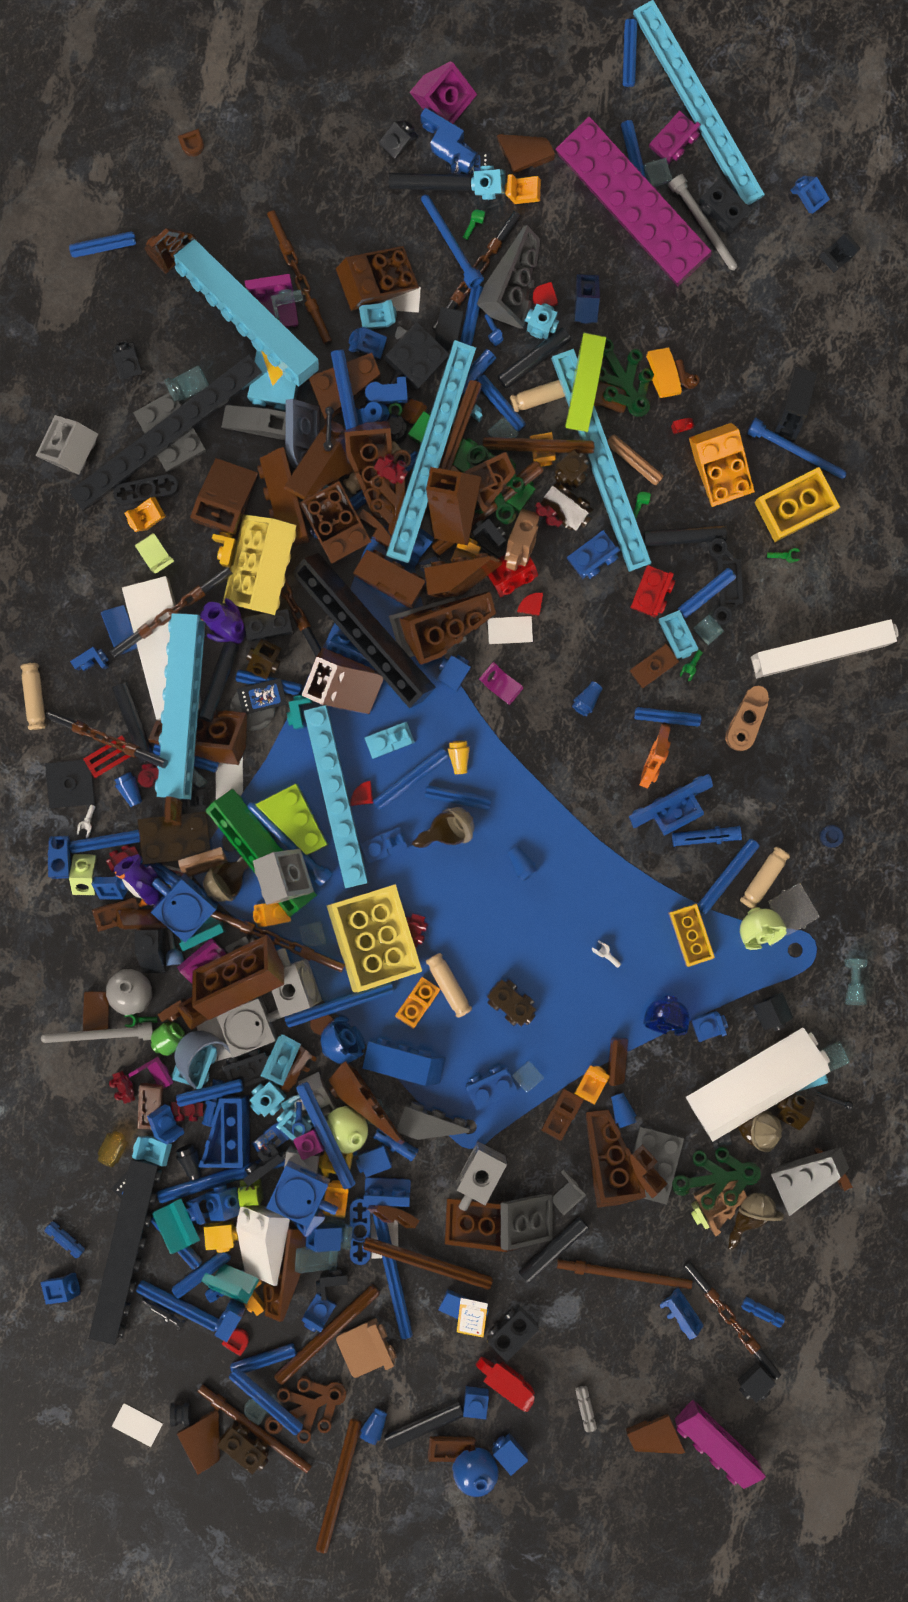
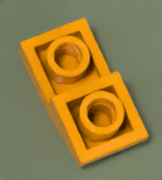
[646,347,682,398]
[395,977,441,1029]

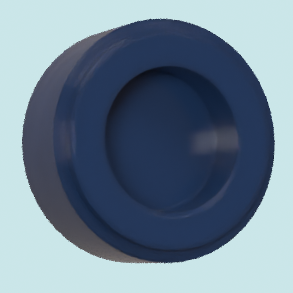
[820,825,844,848]

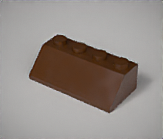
[257,447,310,547]
[192,935,284,1020]

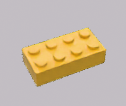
[668,904,715,967]

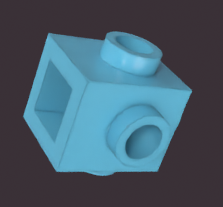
[471,166,506,200]
[525,303,559,339]
[250,1081,287,1117]

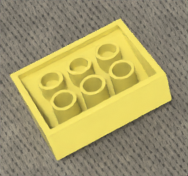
[222,515,296,615]
[326,884,422,992]

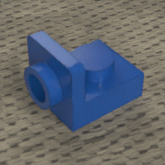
[790,176,830,214]
[349,327,387,359]
[408,528,434,566]
[70,647,109,671]
[91,875,128,899]
[691,1011,728,1042]
[147,1104,185,1144]
[41,1273,81,1304]
[302,1293,336,1332]

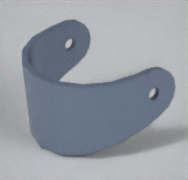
[174,1030,231,1089]

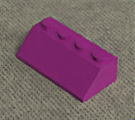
[675,1399,766,1489]

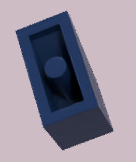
[575,274,600,324]

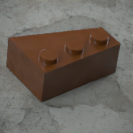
[353,550,426,609]

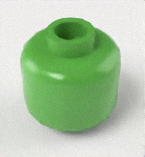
[151,1022,185,1056]

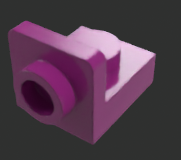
[293,1129,325,1160]

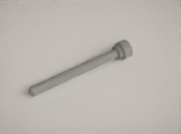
[668,174,737,270]
[41,1022,152,1043]

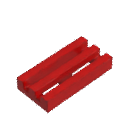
[83,736,131,778]

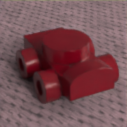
[374,454,408,484]
[535,502,563,527]
[106,844,141,872]
[406,913,428,948]
[109,1071,135,1104]
[171,1100,204,1121]

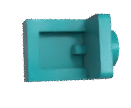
[287,695,313,730]

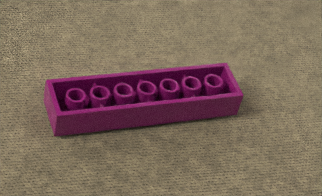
[556,117,712,287]

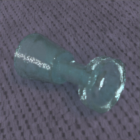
[844,958,868,1005]

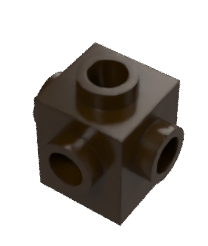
[246,638,282,680]
[776,1092,815,1131]

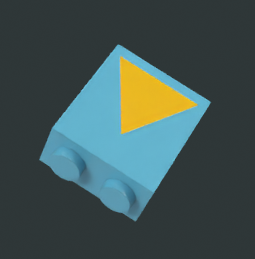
[247,351,298,412]

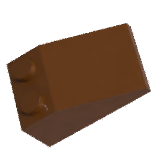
[445,1198,518,1252]

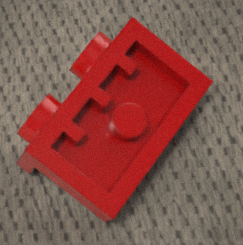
[488,555,538,597]
[630,565,676,618]

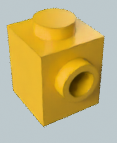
[204,1220,238,1253]

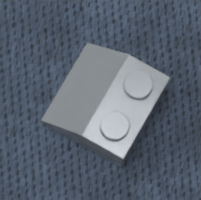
[36,415,98,475]
[253,849,314,905]

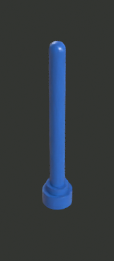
[421,194,484,288]
[746,417,847,479]
[248,802,333,886]

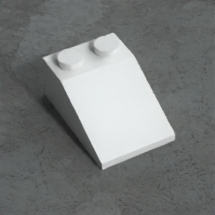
[236,1205,290,1286]

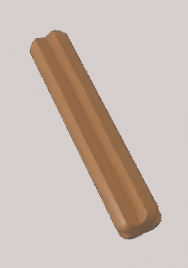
[607,434,663,485]

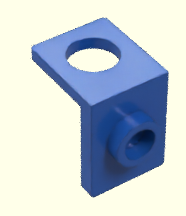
[186,1191,211,1225]

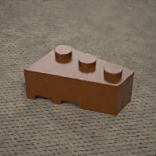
[309,353,381,424]

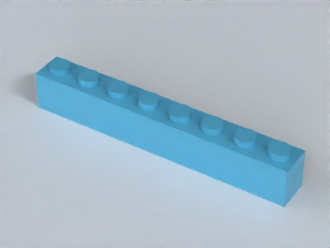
[174,239,319,387]
[155,613,205,800]
[304,705,369,888]

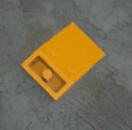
[689,423,755,507]

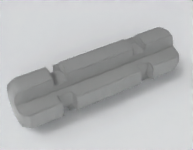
[576,1386,597,1432]

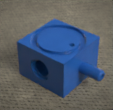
[151,873,218,943]
[266,1160,338,1228]

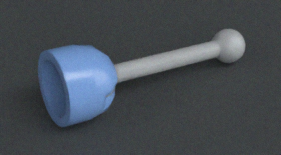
[165,927,184,966]

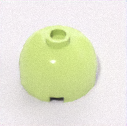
[740,907,787,950]
[327,1106,368,1154]

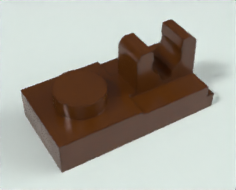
[277,1045,317,1092]

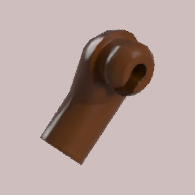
[674,360,700,389]

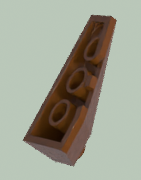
[144,228,198,274]
[284,420,354,500]
[344,421,395,518]
[399,591,496,664]
[148,710,247,765]
[328,1061,405,1145]
[586,1110,646,1208]
[263,1222,309,1322]

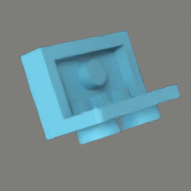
[171,1044,217,1090]

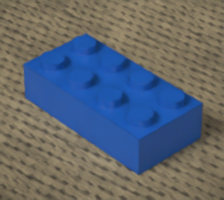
[214,1299,246,1343]

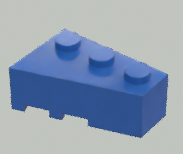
[362,1038,446,1086]
[199,1095,250,1168]

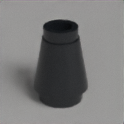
[176,1144,202,1180]

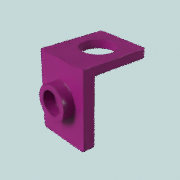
[479,662,524,705]
[128,1057,173,1089]

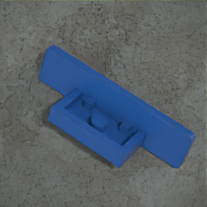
[629,774,713,836]

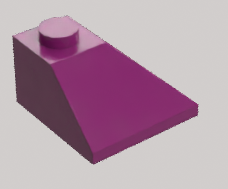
[410,61,477,124]

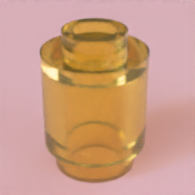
[97,1131,128,1167]

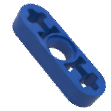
[350,1197,371,1265]

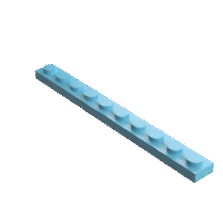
[633,0,764,205]
[386,340,476,563]
[551,349,651,572]

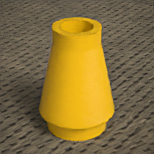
[447,740,470,774]

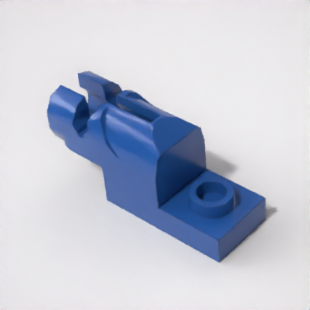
[421,108,478,174]

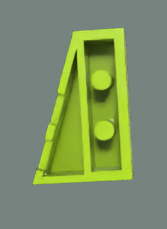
[255,784,329,855]

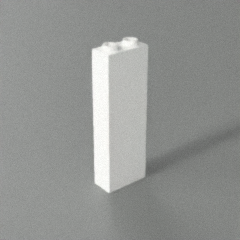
[122,576,202,720]
[751,619,898,678]
[686,1028,830,1142]

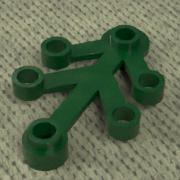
[598,338,654,417]
[467,445,526,524]
[672,1147,761,1210]

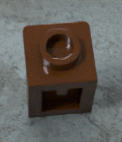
[157,998,185,1022]

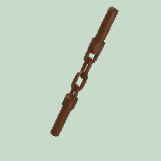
[267,210,332,344]
[210,910,345,973]

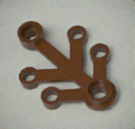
[370,450,428,537]
[265,1376,346,1444]

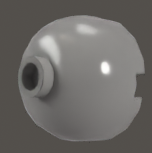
[106,969,152,1015]

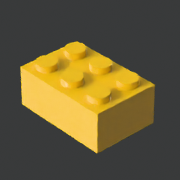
[754,467,840,542]

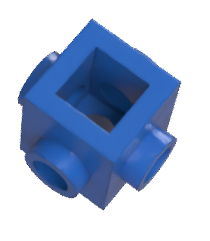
[205,1184,240,1221]

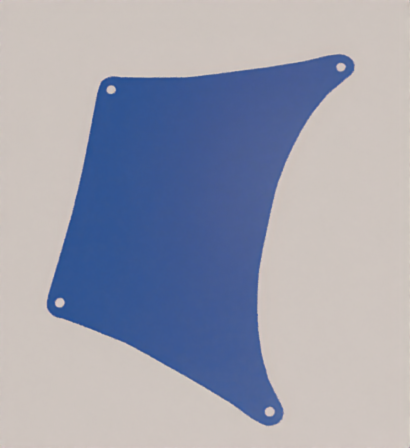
[194,525,817,1149]

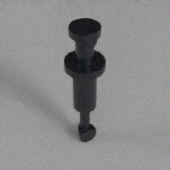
[137,1295,186,1331]

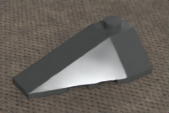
[477,225,540,328]

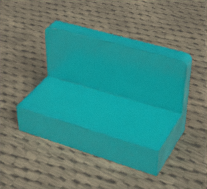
[179,909,226,951]
[153,1199,200,1254]
[201,1264,259,1304]

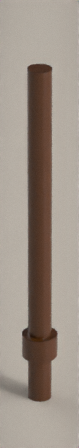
[557,1259,693,1289]
[197,1384,311,1473]

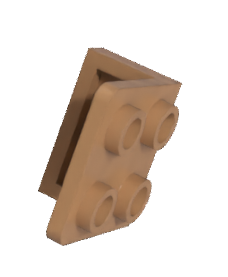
[336,1318,397,1378]

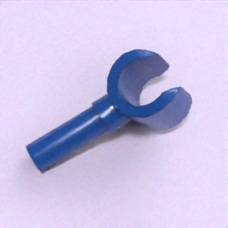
[485,314,503,346]
[292,1102,306,1135]

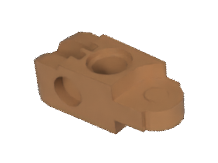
[504,509,539,571]
[725,686,769,751]

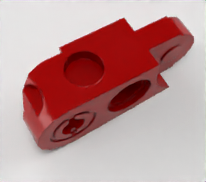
[476,1356,535,1412]

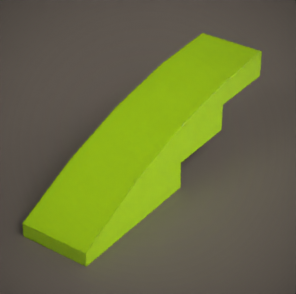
[565,332,606,432]

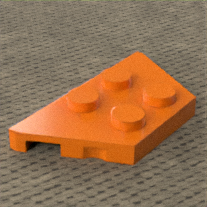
[639,723,671,789]

